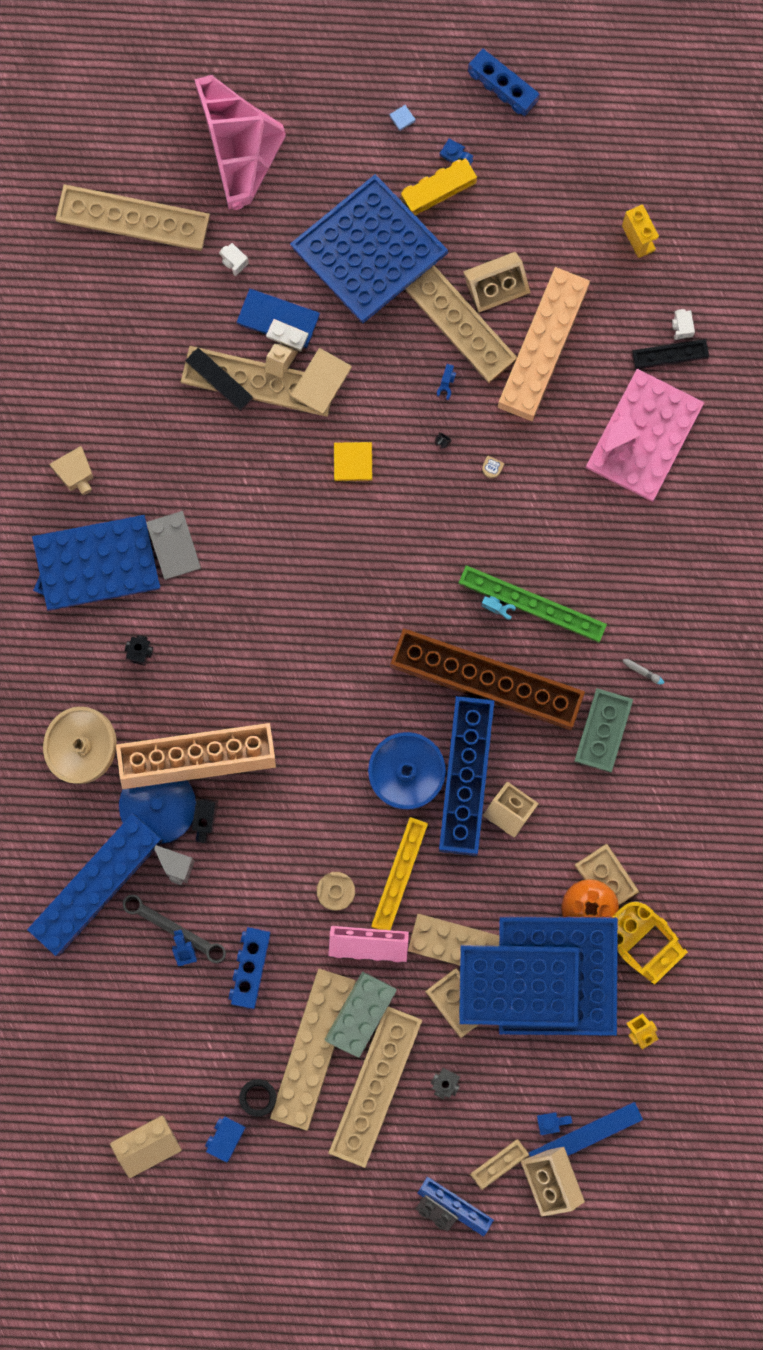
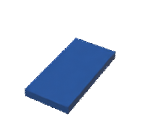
[236,288,320,349]

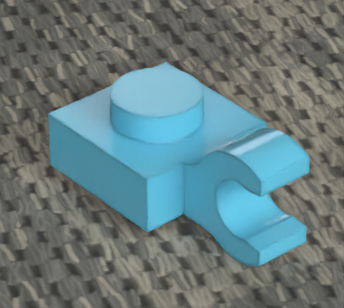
[481,596,516,620]

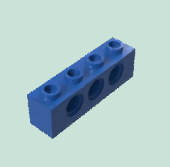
[468,48,540,116]
[228,927,271,1010]

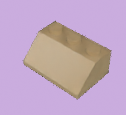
[463,252,531,313]
[110,1115,182,1179]
[521,1147,585,1216]

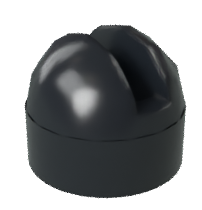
[435,432,451,449]

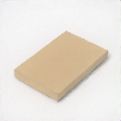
[291,348,352,415]
[575,844,639,905]
[425,968,478,1039]

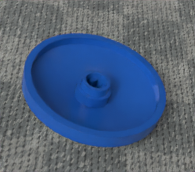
[368,732,446,810]
[119,780,196,844]

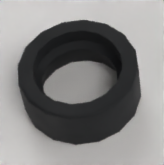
[239,1079,276,1117]

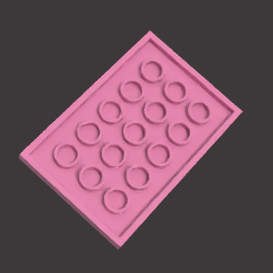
[585,369,704,502]

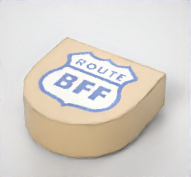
[482,455,505,478]

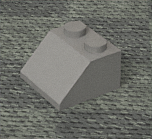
[154,845,195,885]

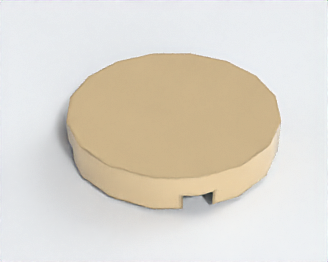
[317,872,355,911]

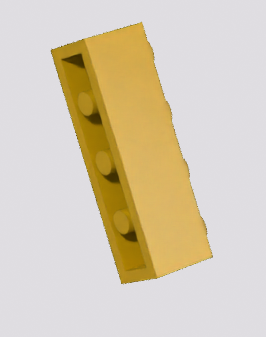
[401,159,477,216]

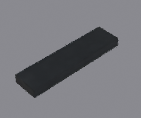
[632,339,709,370]
[185,347,253,412]

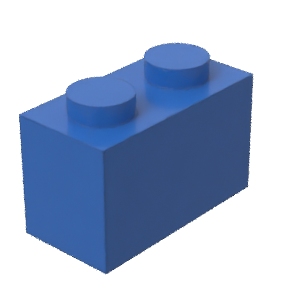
[205,1116,246,1163]

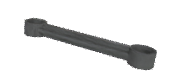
[123,895,226,964]

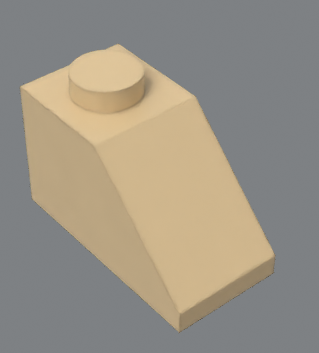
[265,344,298,378]

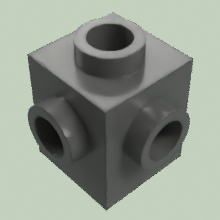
[430,1068,460,1100]

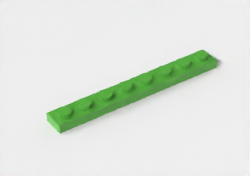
[458,565,607,643]

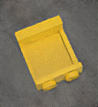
[622,205,659,259]

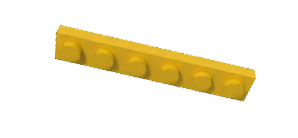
[371,817,428,930]

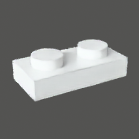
[266,319,308,352]

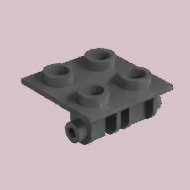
[415,1195,458,1231]

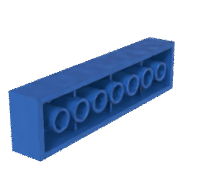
[439,696,494,856]
[27,813,164,956]

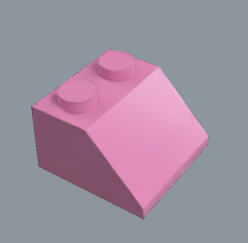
[602,415,640,461]

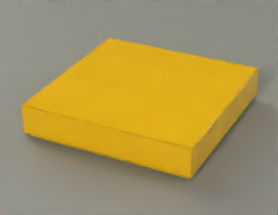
[334,442,372,481]

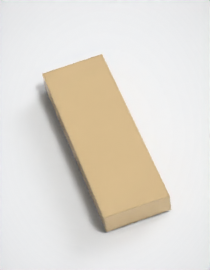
[470,1139,529,1190]

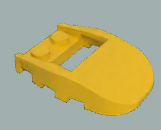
[613,902,688,985]

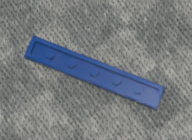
[528,1102,643,1157]

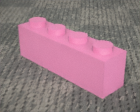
[329,926,409,963]

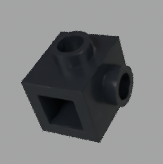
[125,635,154,666]

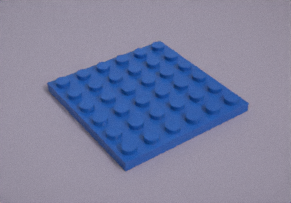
[290,174,448,324]
[499,917,618,1035]

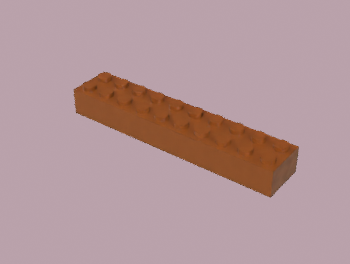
[390,628,585,731]

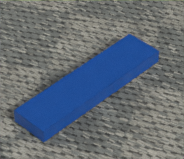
[417,1177,494,1237]

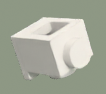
[219,243,249,276]
[672,309,695,340]

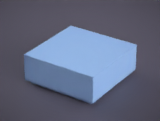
[390,105,415,131]

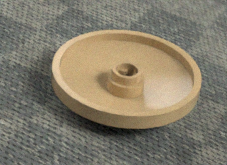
[43,707,117,784]

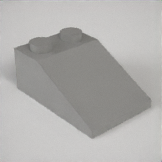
[146,511,201,580]

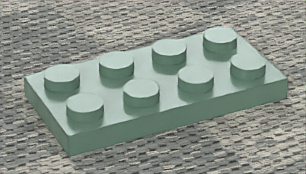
[574,688,633,773]
[324,971,397,1058]

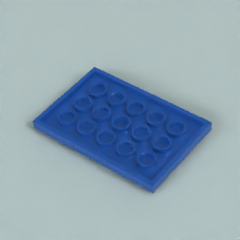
[32,515,160,611]
[459,945,579,1027]

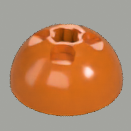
[561,879,619,917]

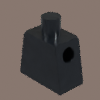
[192,798,218,843]

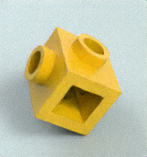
[626,1013,659,1049]

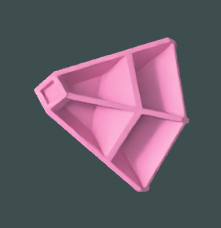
[195,75,286,210]

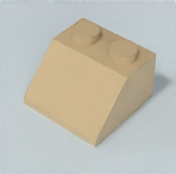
[483,782,539,838]

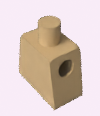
[50,446,94,495]

